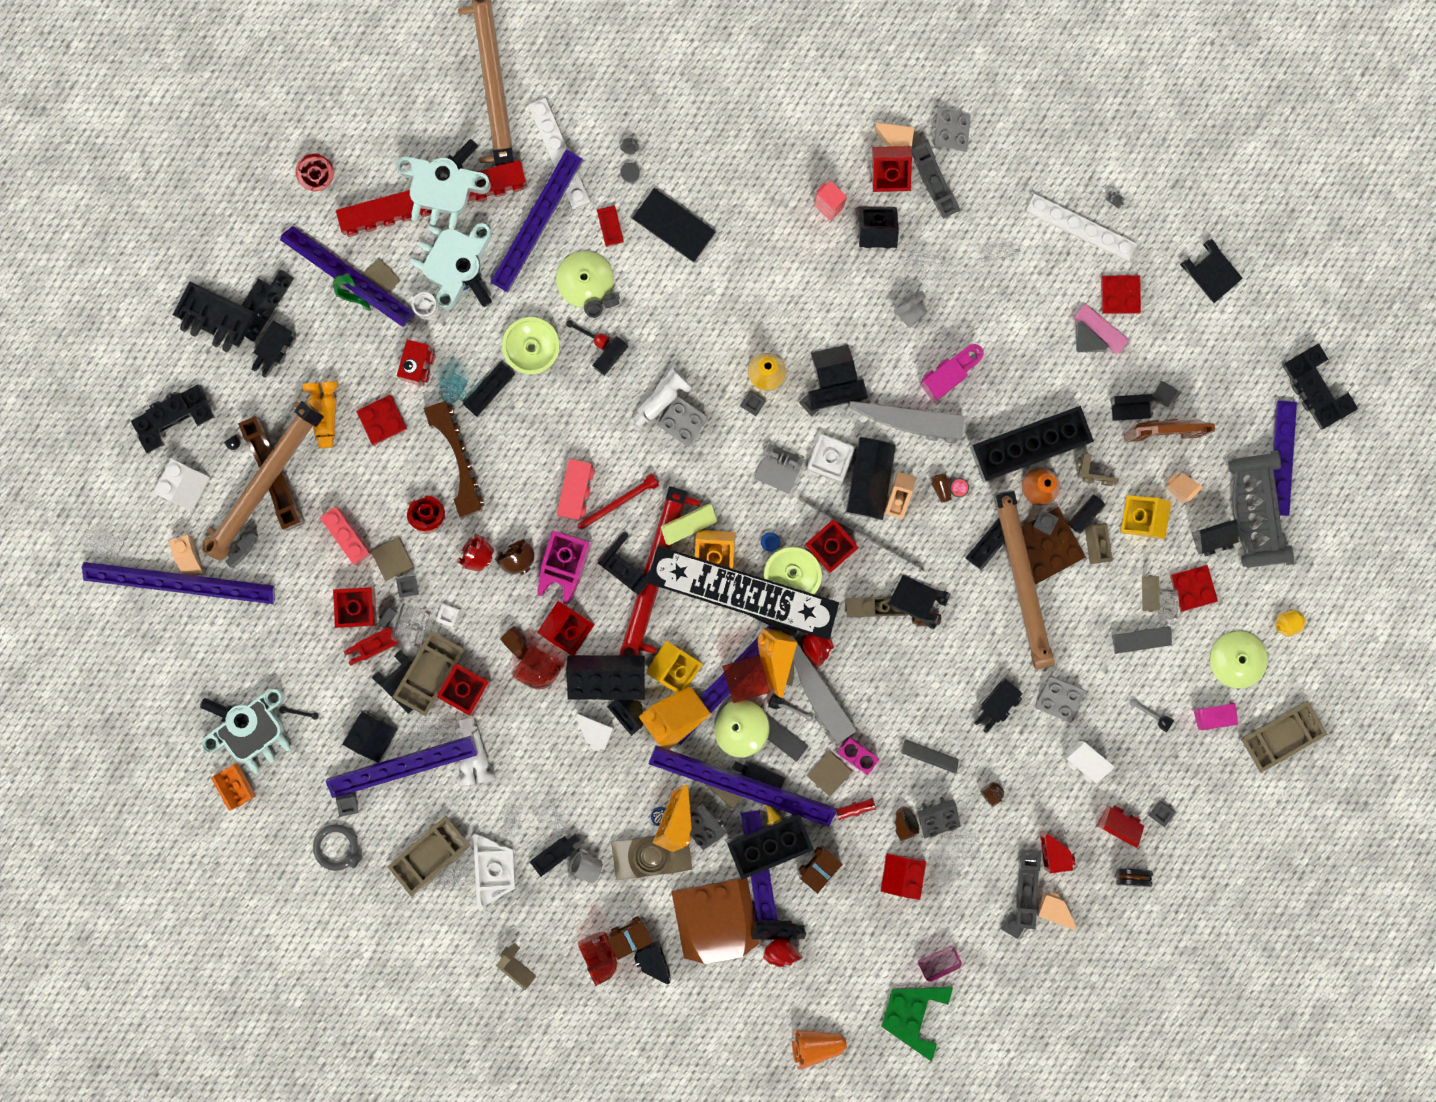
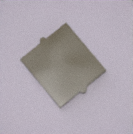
[362,258,400,293]
[371,537,414,581]
[1142,575,1160,612]
[806,751,852,797]

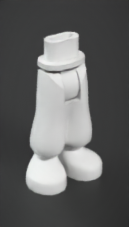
[633,368,693,427]
[458,718,496,787]

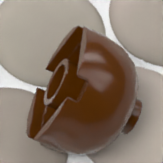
[495,539,535,575]

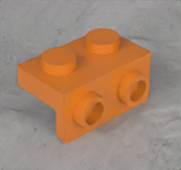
[211,763,256,811]

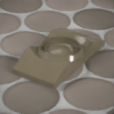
[392,630,465,716]
[1241,701,1328,773]
[387,816,470,896]
[611,836,692,880]

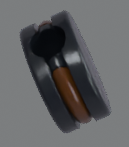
[1116,868,1153,887]

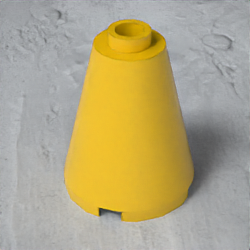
[748,353,786,391]

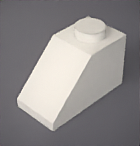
[576,713,614,752]

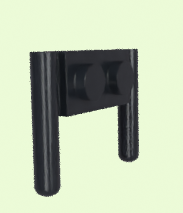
[598,532,650,596]

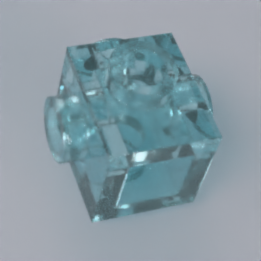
[438,371,469,403]

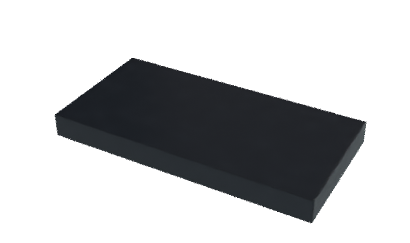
[632,188,716,263]

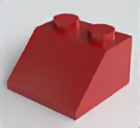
[537,601,595,655]
[1097,805,1144,848]
[1039,831,1076,874]
[881,853,927,900]

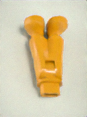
[302,381,339,449]

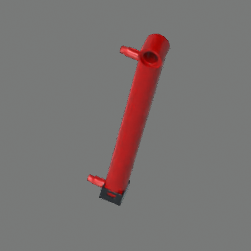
[620,486,701,655]

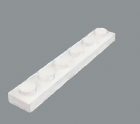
[528,98,590,210]
[1026,194,1137,262]

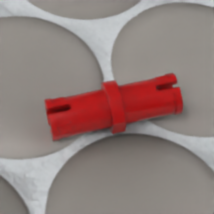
[836,798,876,820]

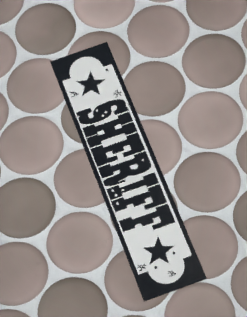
[646,546,840,640]

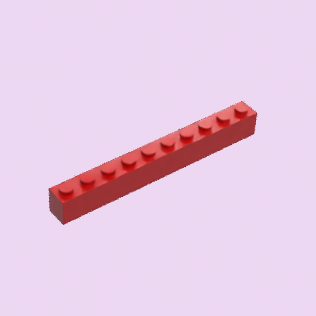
[335,160,528,237]

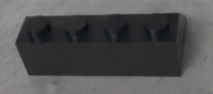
[845,437,896,520]

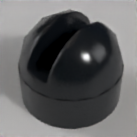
[224,434,241,450]

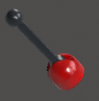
[566,320,610,350]

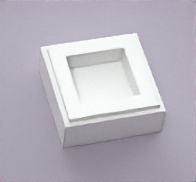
[436,603,460,628]

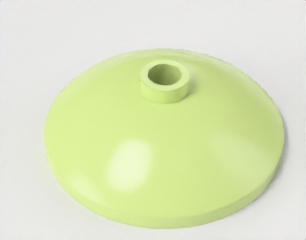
[556,251,613,308]
[502,317,560,375]
[764,546,822,594]
[1210,631,1268,689]
[714,700,769,758]

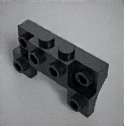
[1282,343,1358,430]
[131,384,216,454]

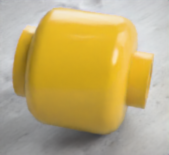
[1275,609,1306,637]

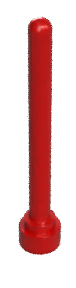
[577,473,660,530]

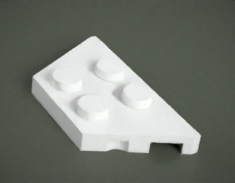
[473,834,515,909]

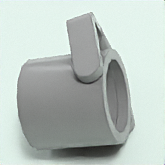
[894,291,928,328]
[568,848,603,883]

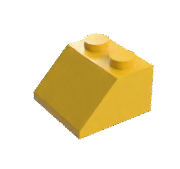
[1120,495,1171,540]
[645,640,703,693]

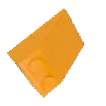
[695,530,736,569]
[758,628,797,698]
[639,686,712,750]
[653,784,692,852]

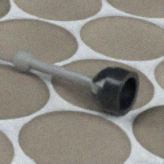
[768,693,813,721]
[1130,699,1174,732]

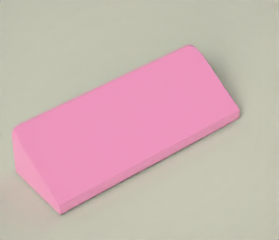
[1073,304,1129,355]

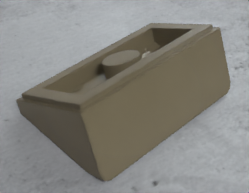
[1085,524,1113,564]

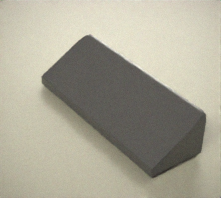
[1112,626,1172,654]
[766,714,808,762]
[900,739,959,773]

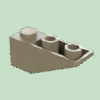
[846,597,908,618]

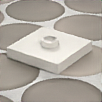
[807,433,856,483]

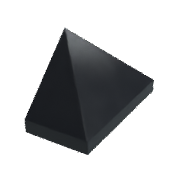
[607,700,643,736]

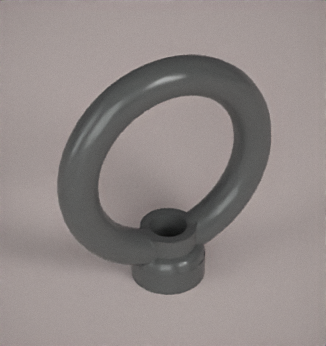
[313,824,362,871]

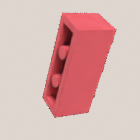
[815,181,847,221]
[557,459,595,520]
[320,506,372,565]

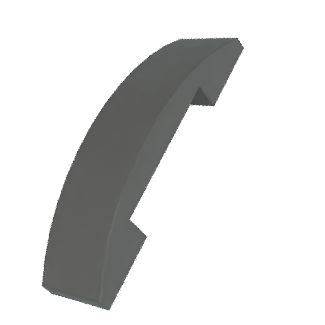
[911,141,960,219]
[1016,850,1042,929]

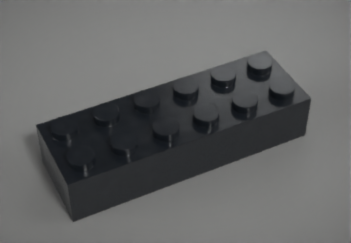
[970,405,1094,483]

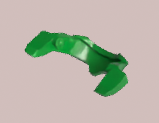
[332,273,371,311]

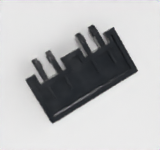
[172,281,256,352]

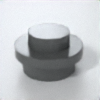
[620,138,639,155]
[1106,192,1124,208]
[601,293,620,308]
[584,300,603,318]

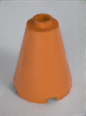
[1022,467,1060,505]
[792,1030,847,1070]

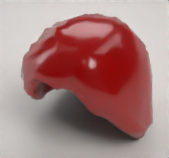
[802,633,834,668]
[763,939,803,967]

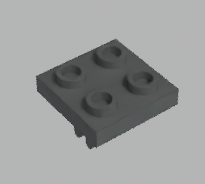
[917,797,961,839]
[690,803,727,851]

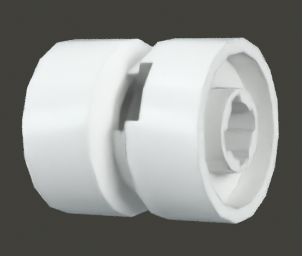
[412,292,440,320]

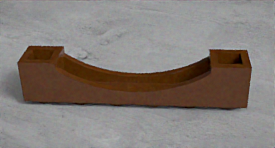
[423,401,485,518]
[238,416,305,531]

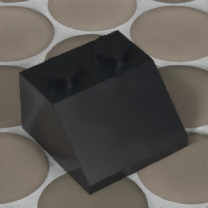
[859,207,899,249]
[811,344,858,389]
[1191,519,1239,557]
[342,710,398,763]
[634,941,671,984]

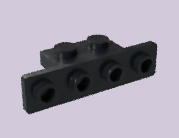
[241,270,294,342]

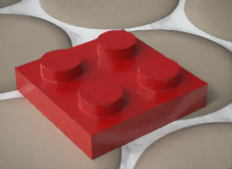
[1101,275,1141,314]
[356,395,407,446]
[1170,565,1218,612]

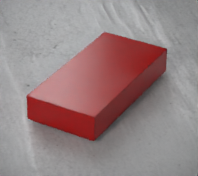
[597,205,624,247]

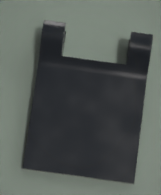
[1180,239,1243,303]
[888,575,951,629]
[372,650,413,714]

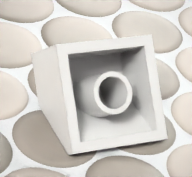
[153,458,210,511]
[1064,740,1114,784]

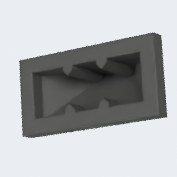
[1076,321,1109,352]

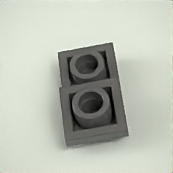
[225,532,258,568]

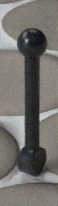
[279,706,319,720]

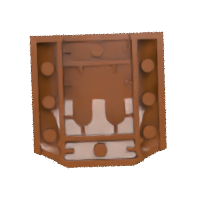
[1124,419,1215,442]
[671,877,760,964]

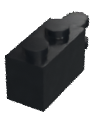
[251,320,296,378]
[974,678,1023,733]

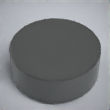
[621,163,640,183]

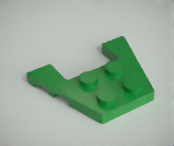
[881,986,953,1061]

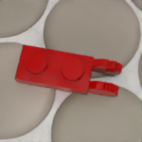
[343,627,399,666]

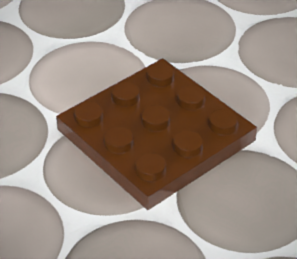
[1022,507,1086,585]

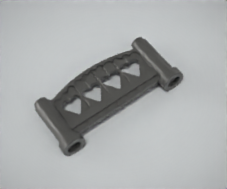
[1228,450,1295,568]

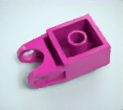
[920,344,984,403]
[538,531,593,605]

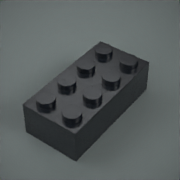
[566,655,645,700]
[726,812,814,880]

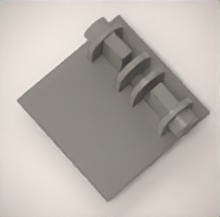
[933,107,971,152]
[658,396,709,447]
[754,444,804,494]
[1035,676,1086,723]

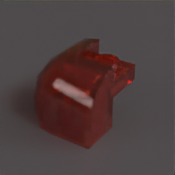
[512,645,566,690]
[578,932,617,986]

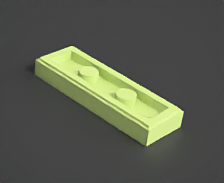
[661,504,717,545]

